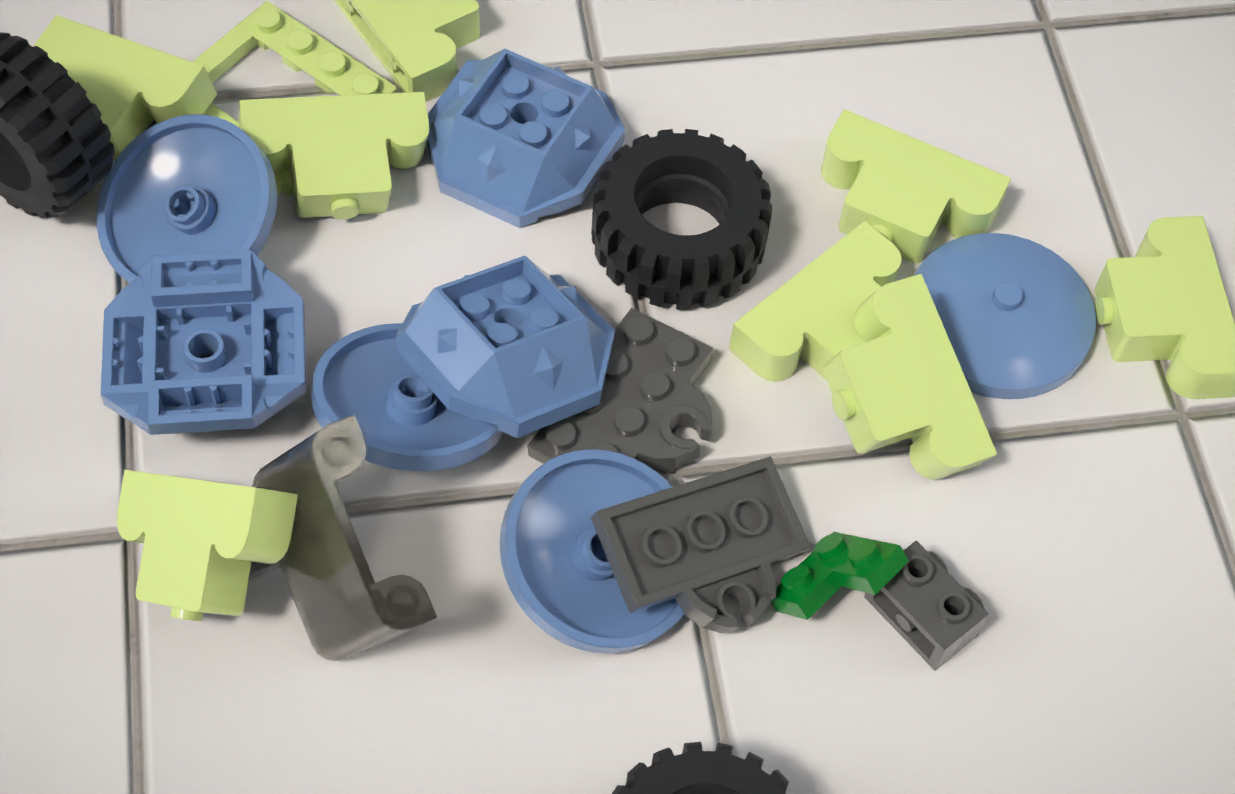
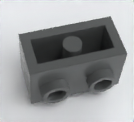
[864,540,989,671]

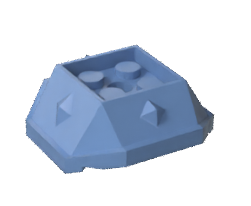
[427,49,625,228]
[101,250,307,435]
[396,256,615,438]

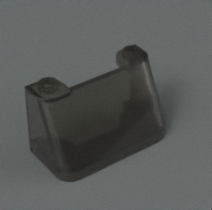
[252,415,437,661]

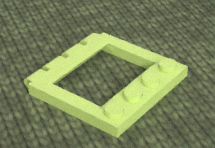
[193,1,398,196]

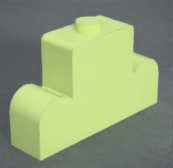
[334,0,480,102]
[34,15,217,160]
[238,92,429,219]
[821,109,1011,263]
[1094,216,1235,399]
[729,220,902,382]
[823,274,997,480]
[117,470,298,621]

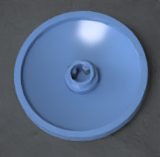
[97,114,277,283]
[915,233,1096,399]
[312,323,504,471]
[500,449,684,654]

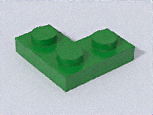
[771,532,909,620]

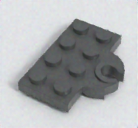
[527,308,713,473]
[590,456,811,633]

